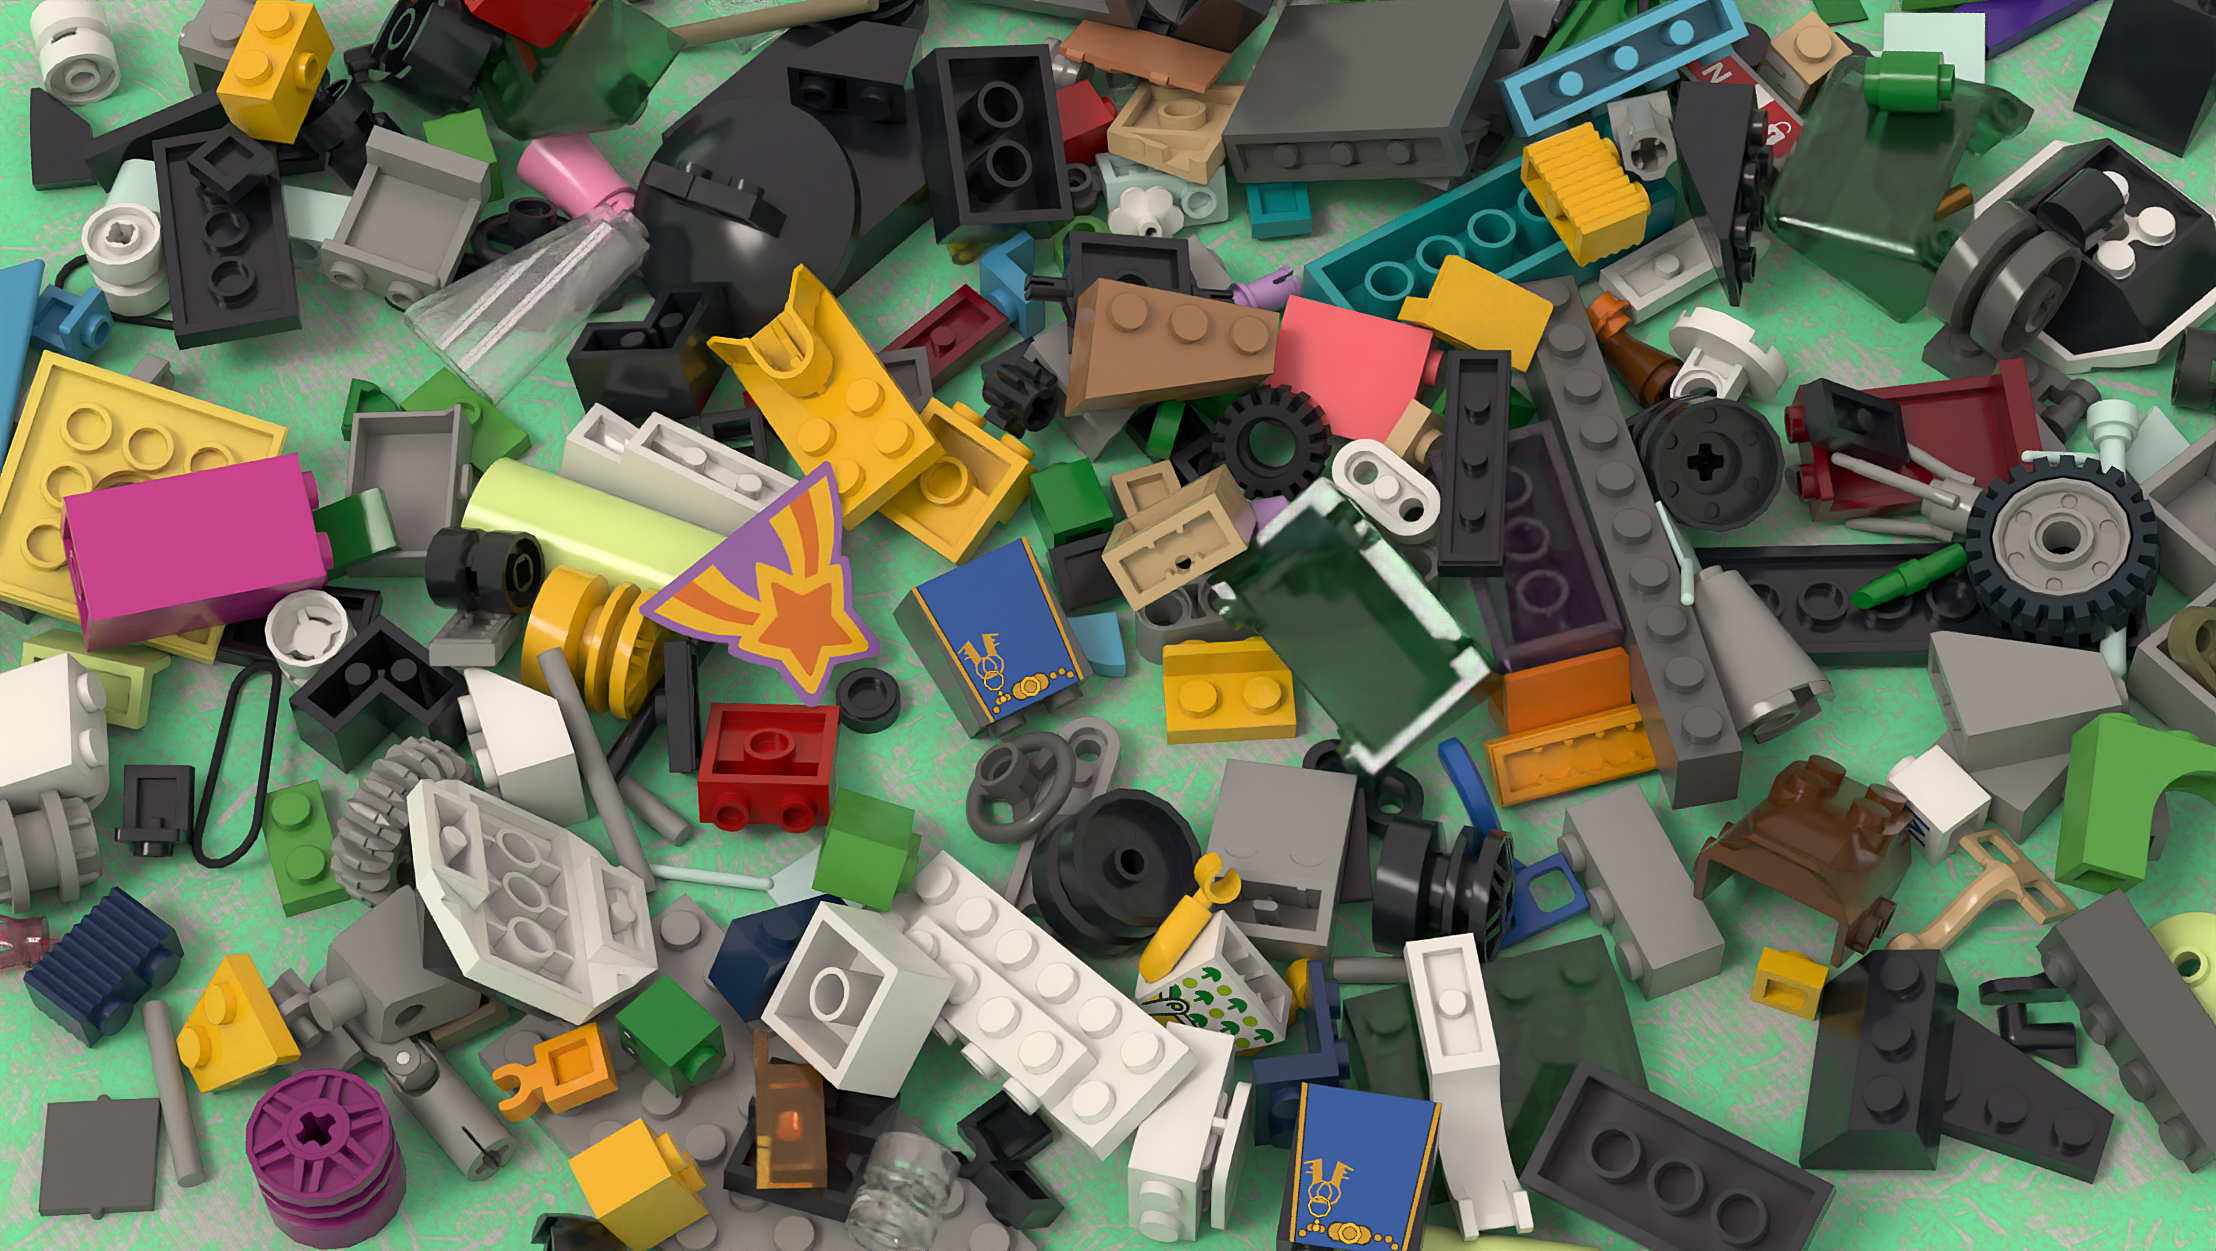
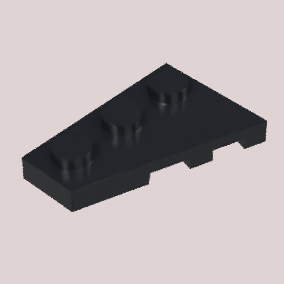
[1941,1009,2114,1184]

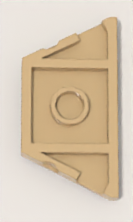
[1107,65,1256,185]

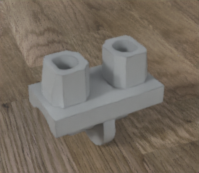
[268,968,364,1077]

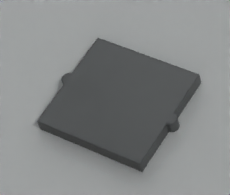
[38,1094,162,1220]

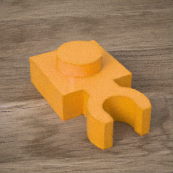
[492,1021,619,1122]

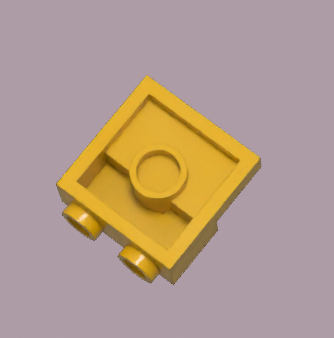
[876,397,1038,567]

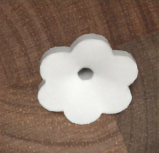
[1107,185,1185,238]

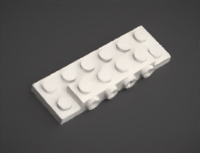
[879,850,1200,1162]

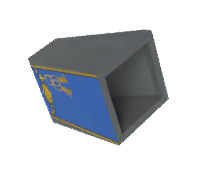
[892,536,1094,740]

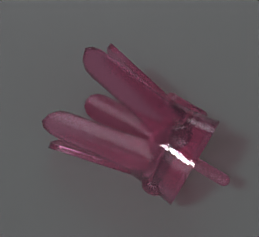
[0,914,62,969]

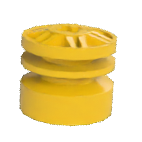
[520,565,671,722]

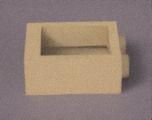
[1101,464,1257,612]

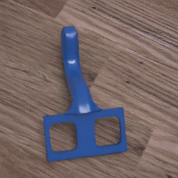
[1438,737,1590,952]

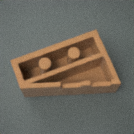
[1064,278,1280,418]

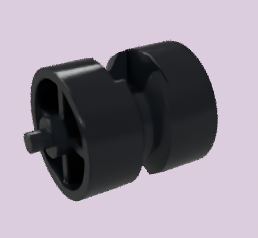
[298,75,407,190]

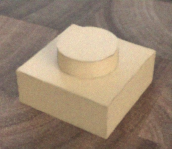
[1383,399,1445,476]
[1110,459,1181,521]

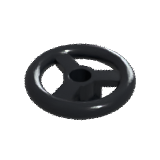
[470,197,592,276]

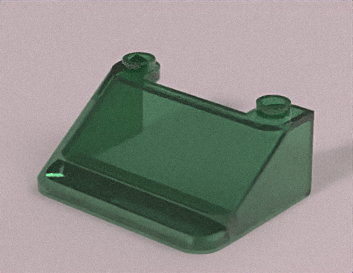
[1764,55,2035,323]

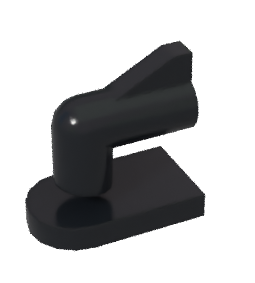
[1978,972,2078,1069]

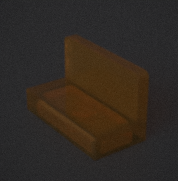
[753,1030,827,1189]

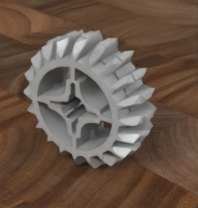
[330,736,478,908]

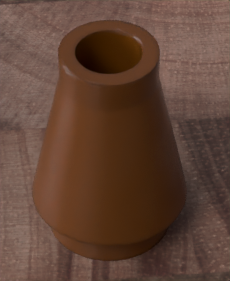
[1601,331,1684,409]

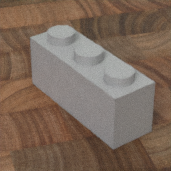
[1557,782,1726,1002]

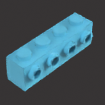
[1493,0,1749,142]

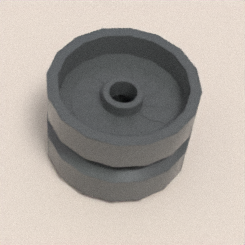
[1926,201,2082,361]

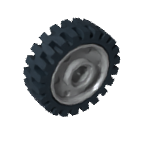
[1965,455,2161,647]

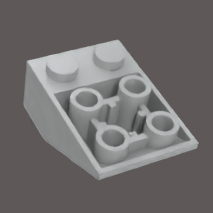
[1206,758,1358,967]

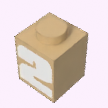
[1756,10,1853,114]

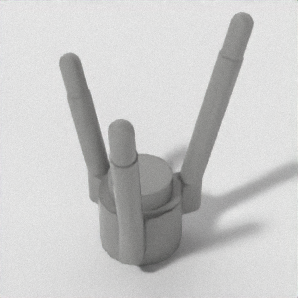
[1831,442,1986,543]

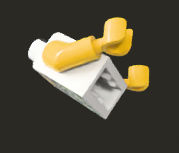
[1129,852,1311,1057]

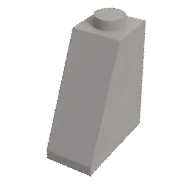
[1927,631,2129,774]

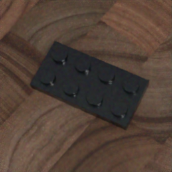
[152,129,302,350]

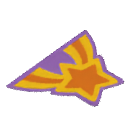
[639,461,881,708]

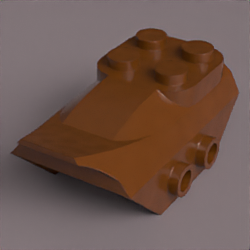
[1693,755,1913,969]

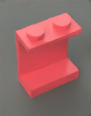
[1263,295,1445,444]

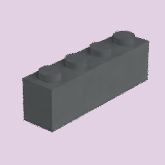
[2036,888,2216,1173]

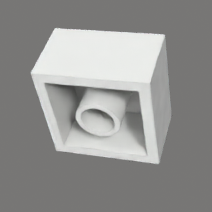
[761,901,956,1098]

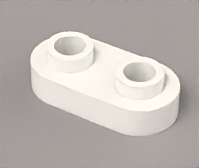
[1332,439,1441,544]

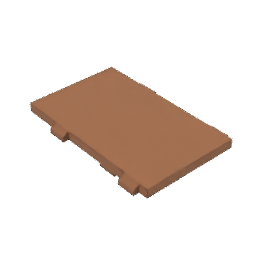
[1058,19,1232,94]

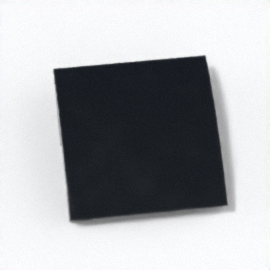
[723,1056,901,1226]

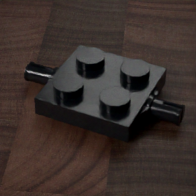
[1024,230,1234,354]

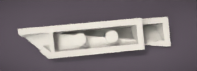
[560,403,843,555]

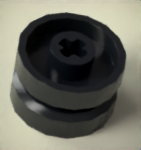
[1031,788,1202,956]

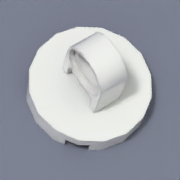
[1669,307,1788,401]

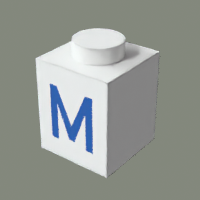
[1885,745,1992,866]

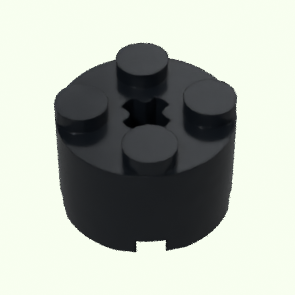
[369,0,505,116]

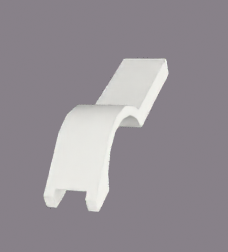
[1403,933,1534,1242]

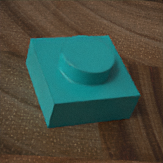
[1244,181,1312,239]

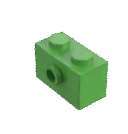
[811,787,922,912]

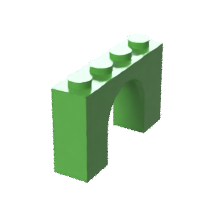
[2054,713,2216,896]

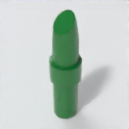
[1850,543,1967,609]

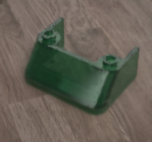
[475,0,687,142]

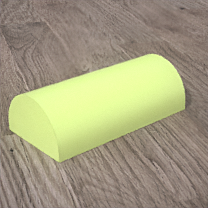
[461,457,728,642]

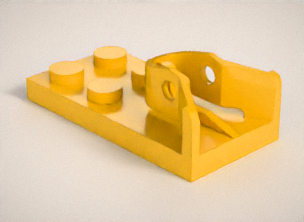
[706,263,947,532]

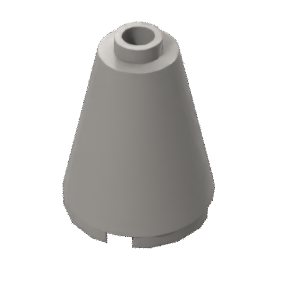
[1691,565,1836,745]

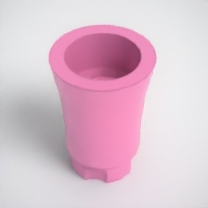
[517,118,636,246]

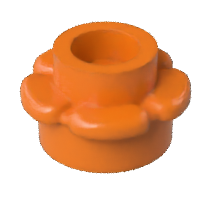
[1586,291,1632,344]

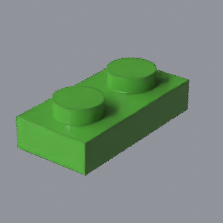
[254,779,351,918]

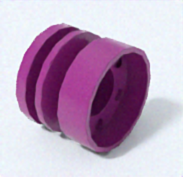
[246,1068,406,1250]

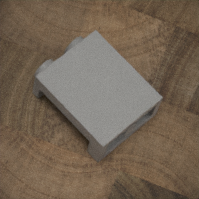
[320,125,491,314]

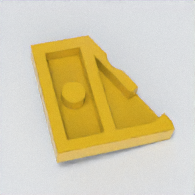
[175,953,301,1094]

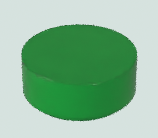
[1146,399,1186,460]

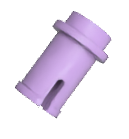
[1229,266,1303,312]

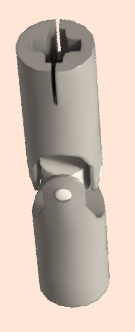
[310,964,517,1182]

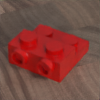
[697,702,841,834]

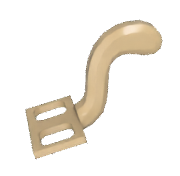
[1885,827,2079,953]

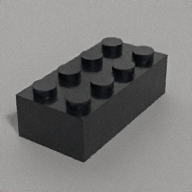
[1519,1057,1837,1251]

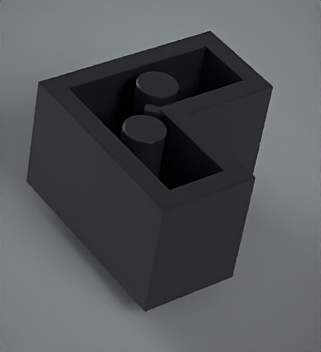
[566,283,738,421]
[289,614,469,775]

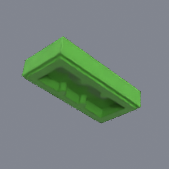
[399,367,532,479]

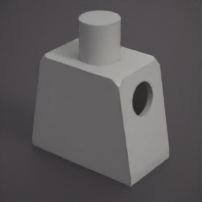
[309,884,481,1044]

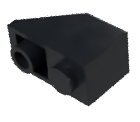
[787,21,923,123]

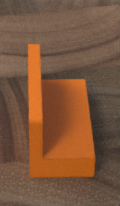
[1487,647,1632,736]

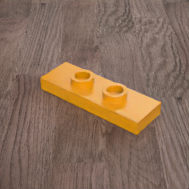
[1482,703,1658,808]

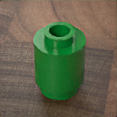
[1864,51,1955,113]

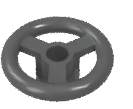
[966,731,1076,844]

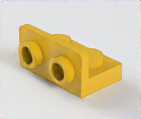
[1162,636,1297,745]

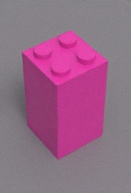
[59,453,334,652]

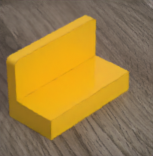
[1397,255,1553,373]

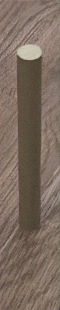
[666,0,879,51]

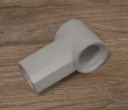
[1607,90,1677,181]

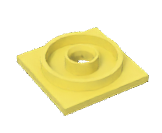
[0,350,289,666]

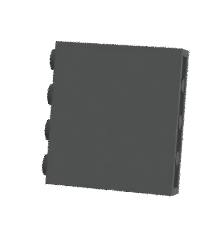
[1221,0,1521,183]

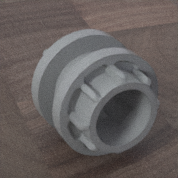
[0,789,102,915]

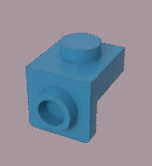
[979,230,1045,339]
[29,284,115,363]

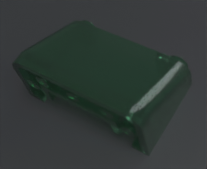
[1206,476,1506,778]

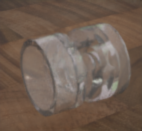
[844,1132,961,1251]

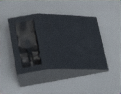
[1673,81,1774,307]

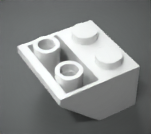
[457,666,589,827]

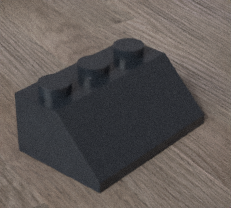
[1799,949,1959,1171]

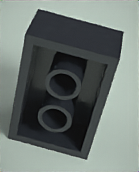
[911,44,1075,245]

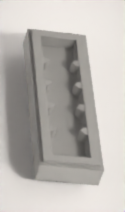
[429,609,523,670]

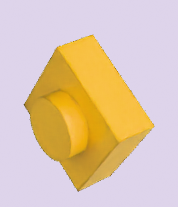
[1750,946,1829,1021]

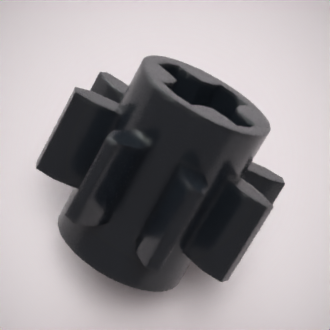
[982,356,1059,439]

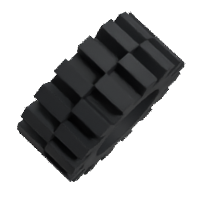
[1212,384,1332,501]

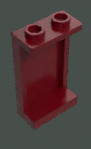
[1784,358,2043,523]

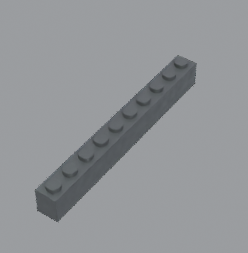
[1516,275,1743,810]

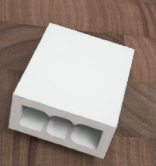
[0,652,110,816]
[1128,1021,1253,1242]

